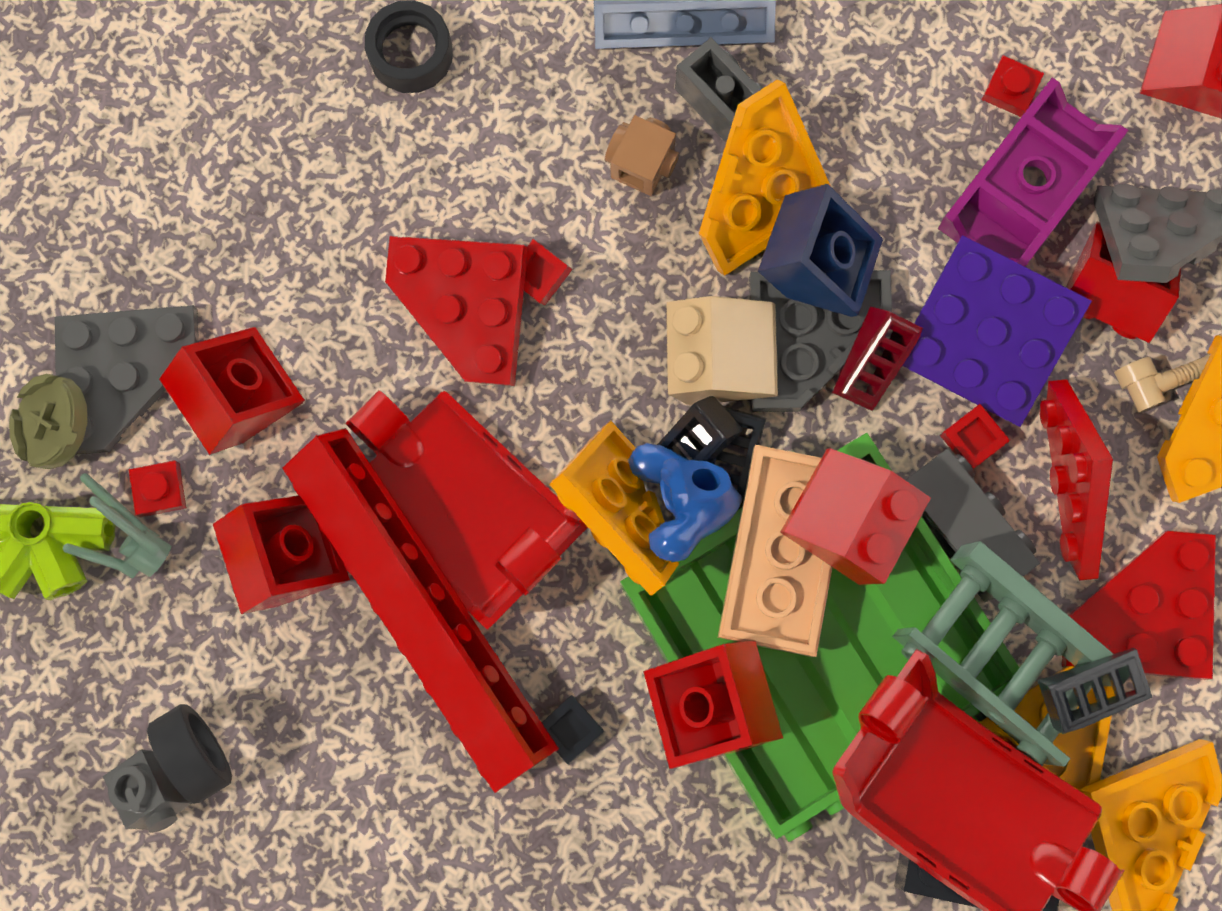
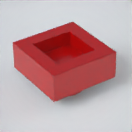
[981,55,1044,117]
[524,239,573,306]
[940,404,1011,469]
[128,460,187,518]

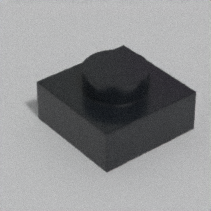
[541,695,605,765]

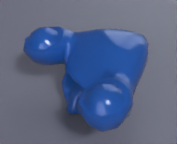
[628,443,742,562]

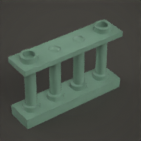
[892,541,1130,767]

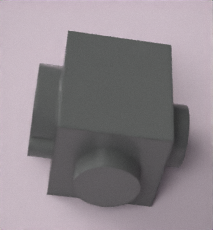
[103,749,192,833]

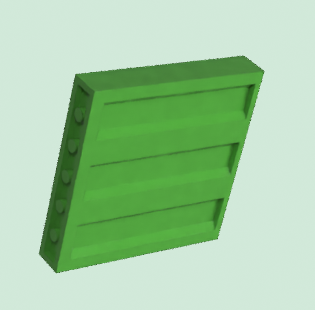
[620,433,1020,842]

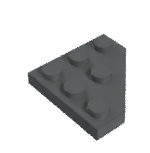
[1094,184,1222,283]
[749,270,892,412]
[55,305,199,455]

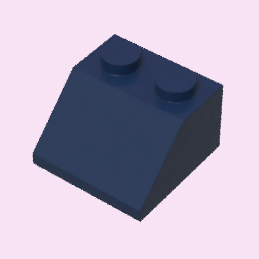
[758,184,883,317]

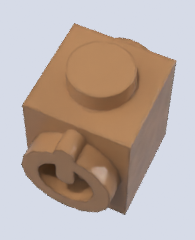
[604,115,680,196]

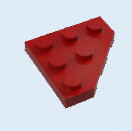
[385,236,528,387]
[1040,379,1113,581]
[1062,531,1216,680]

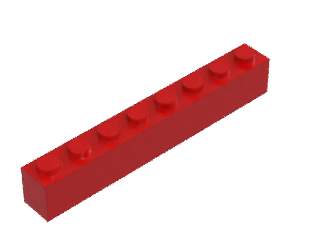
[282,428,559,793]

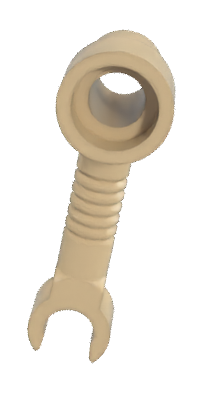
[1114,354,1210,413]

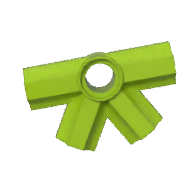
[0,502,116,601]

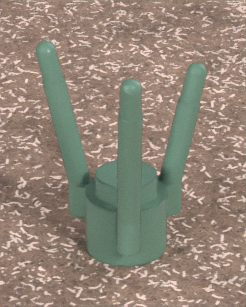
[63,473,172,579]

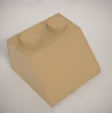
[667,296,778,405]

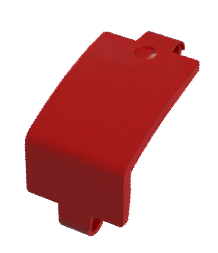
[345,390,588,630]
[832,649,1125,911]

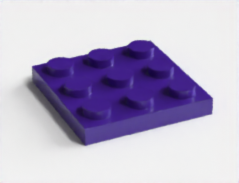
[902,235,1092,427]

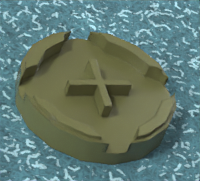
[9,373,88,469]

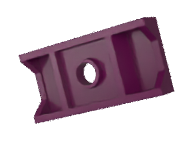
[937,77,1129,267]

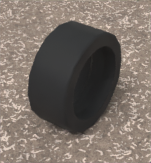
[365,0,453,93]
[147,704,232,804]

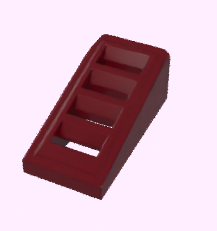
[832,306,923,411]

